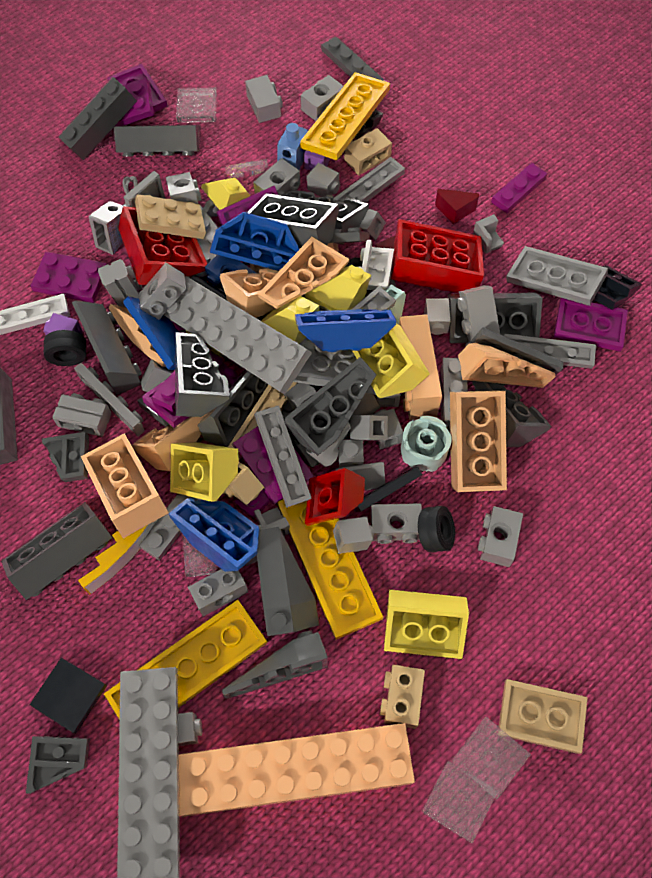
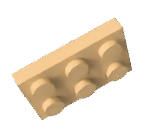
[135,194,206,239]
[498,679,587,754]

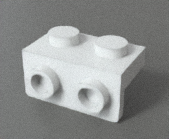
[359,240,394,290]

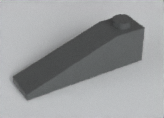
[257,527,319,636]

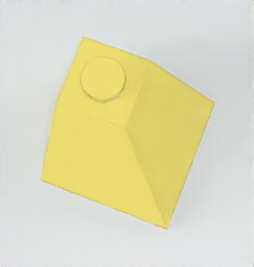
[201,178,250,210]
[305,265,371,311]
[261,296,319,344]

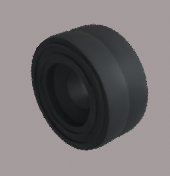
[43,330,86,366]
[418,506,455,552]

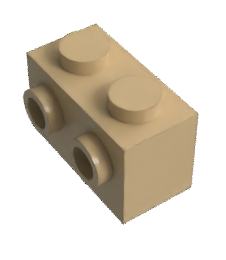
[380,665,425,729]

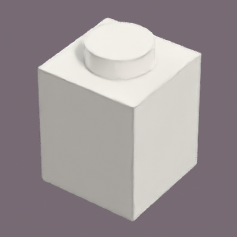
[424,298,450,335]

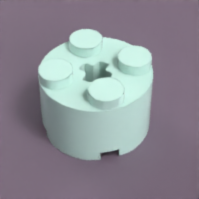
[401,416,452,472]

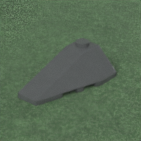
[281,190,369,245]
[175,332,230,417]
[285,357,376,456]
[472,381,552,447]
[222,631,328,699]

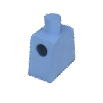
[277,123,308,170]

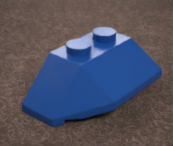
[210,212,300,271]
[295,309,396,352]
[168,498,260,572]

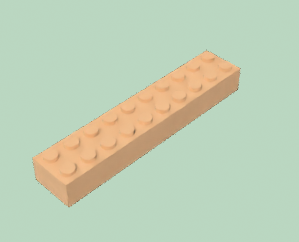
[179,723,415,817]

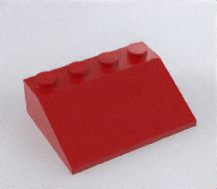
[118,206,207,285]
[391,219,484,293]

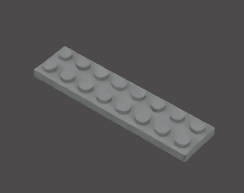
[164,276,312,395]
[117,667,180,878]

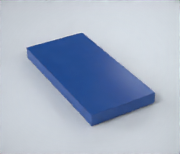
[123,296,179,370]

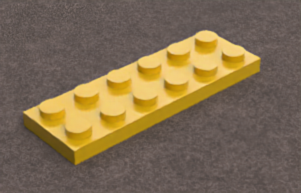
[300,72,390,160]
[277,499,383,640]
[104,600,267,720]

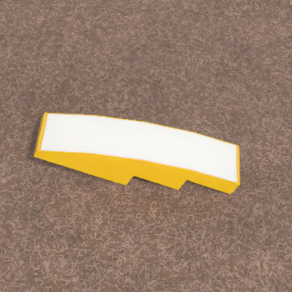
[78,519,158,595]

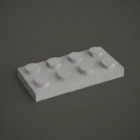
[506,246,608,306]

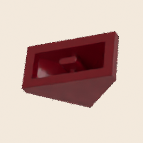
[435,189,479,224]

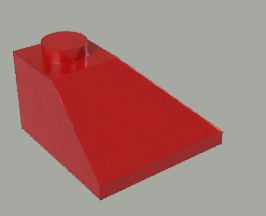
[305,468,365,526]

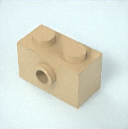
[345,128,392,175]
[224,462,264,505]

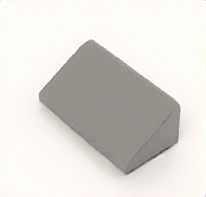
[335,462,385,491]

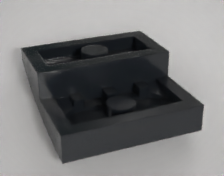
[593,265,642,310]
[29,658,108,734]

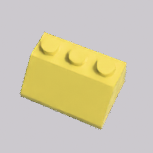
[352,323,430,398]
[170,442,239,502]
[384,590,469,659]

